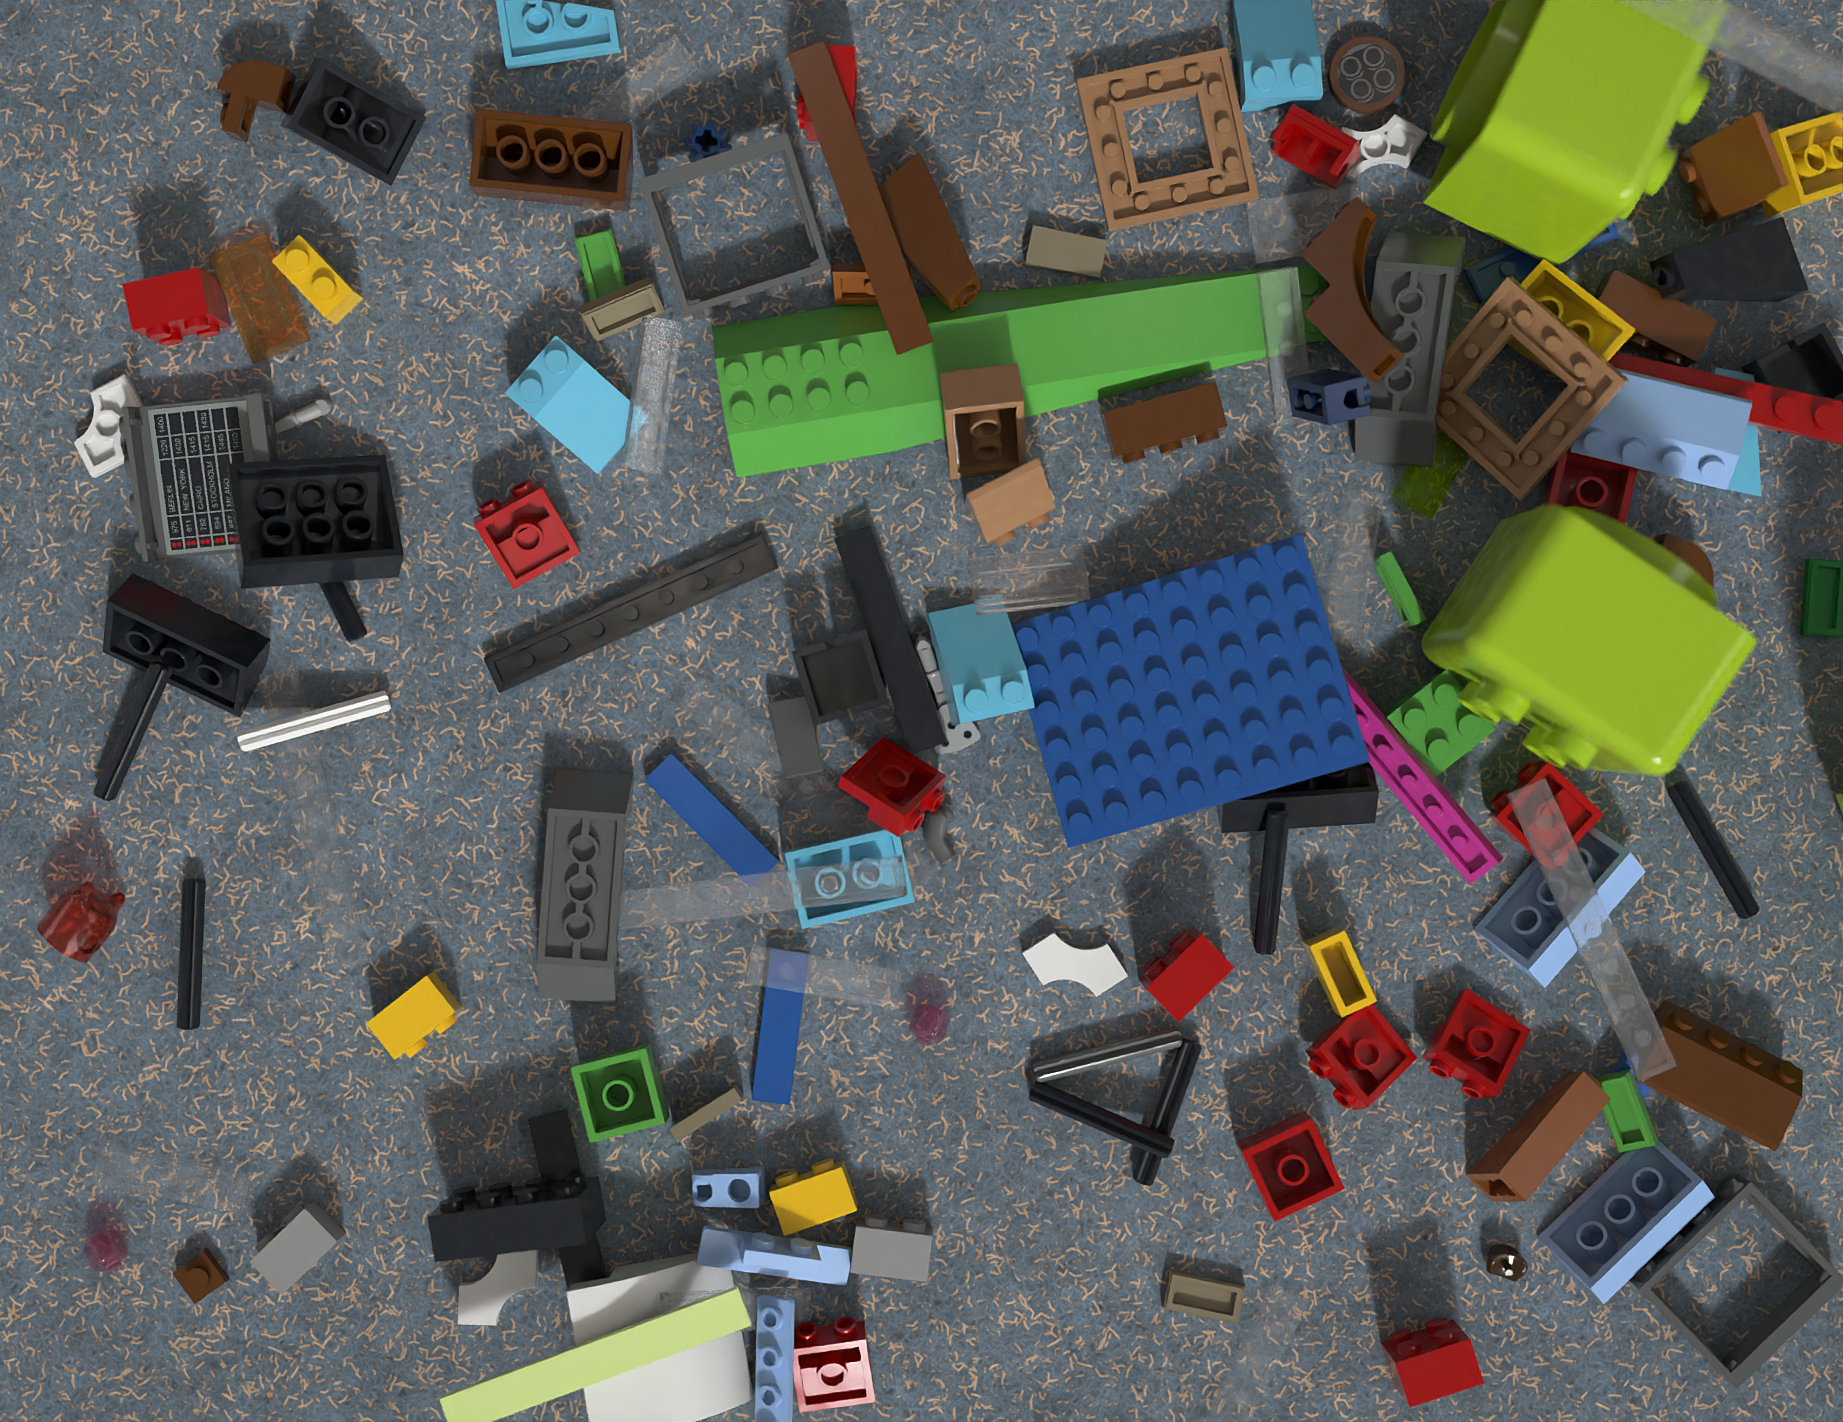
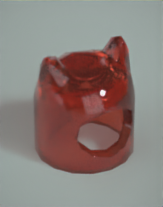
[37,881,126,963]

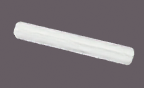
[237,691,391,751]

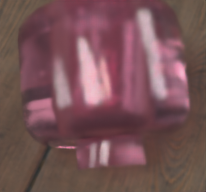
[908,1004,950,1046]
[83,1229,129,1273]

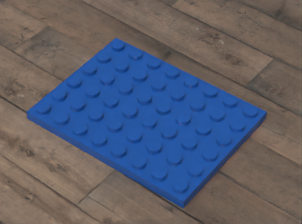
[1011,534,1370,848]

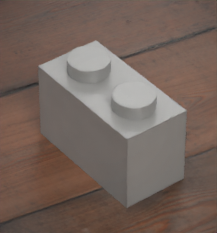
[250,1201,346,1295]
[850,1214,933,1282]

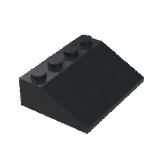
[227,455,404,589]

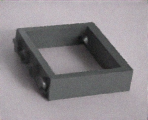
[639,132,830,320]
[1629,1174,1843,1389]

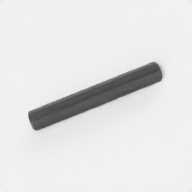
[1033,1026,1182,1083]

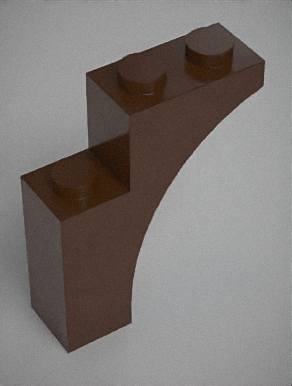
[1301,196,1404,384]

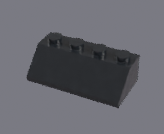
[103,573,271,718]
[1216,762,1379,833]

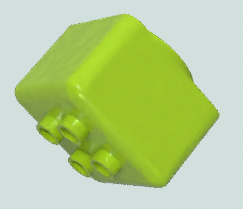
[1422,0,1724,265]
[1421,504,1757,775]

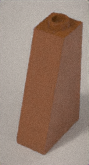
[1465,1071,1611,1202]

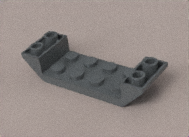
[1355,232,1466,468]
[536,768,634,1003]

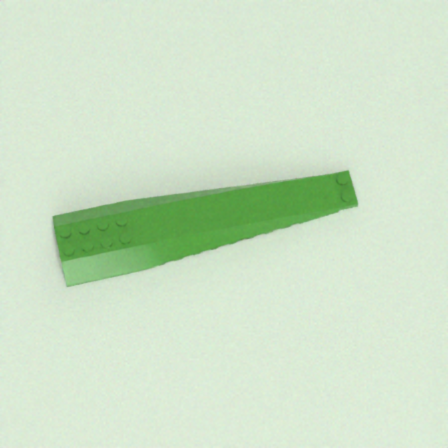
[712,265,1330,478]

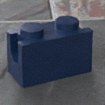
[1287,369,1372,425]

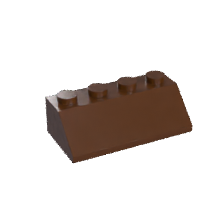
[469,108,633,211]
[1635,1000,1803,1151]

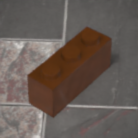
[1593,269,1718,367]
[1101,382,1228,464]

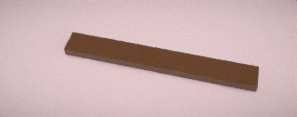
[787,40,934,356]

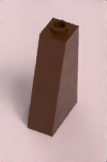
[878,153,982,312]

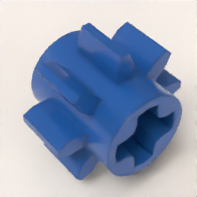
[684,119,733,163]

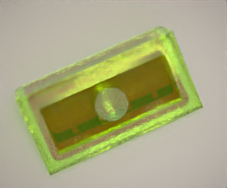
[1391,433,1468,519]

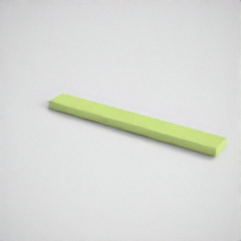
[439,1285,752,1422]

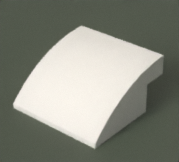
[566,1253,754,1422]

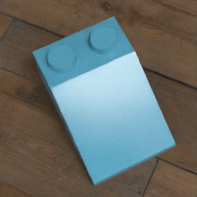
[1232,0,1323,112]
[505,335,648,474]
[927,598,1035,726]
[781,829,915,929]

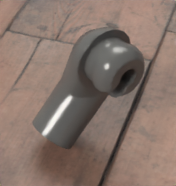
[923,805,956,864]

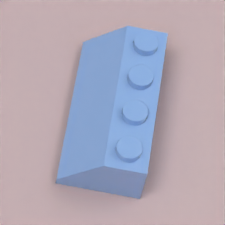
[1570,368,1752,490]
[1474,827,1646,988]
[1538,1141,1715,1304]

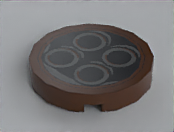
[1327,35,1406,115]

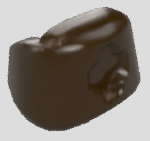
[1486,1244,1528,1282]

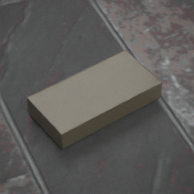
[1025,225,1108,280]
[579,277,665,343]
[669,1082,744,1140]
[1162,1269,1246,1324]

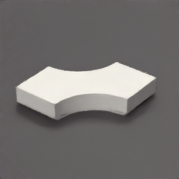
[1340,114,1428,182]
[74,374,144,478]
[1022,932,1128,997]
[458,1250,539,1326]

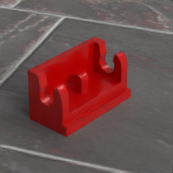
[1271,104,1360,190]

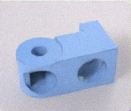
[692,1166,766,1208]

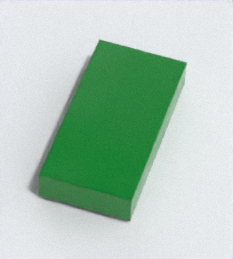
[1800,558,1843,638]

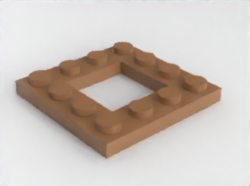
[1076,47,1259,232]
[1435,277,1629,500]

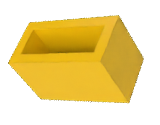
[272,235,363,324]
[1302,926,1377,1017]
[366,972,462,1060]
[769,1158,858,1236]

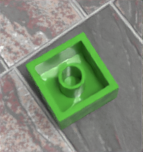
[1383,669,1496,777]
[570,1042,670,1143]

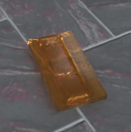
[209,233,310,363]

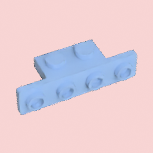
[696,1226,853,1285]
[755,1295,795,1422]

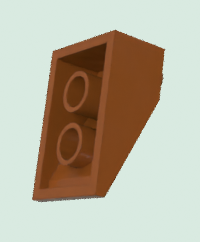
[1678,110,1790,227]

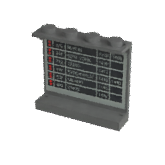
[119,393,280,562]

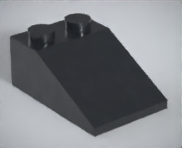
[280,57,426,186]

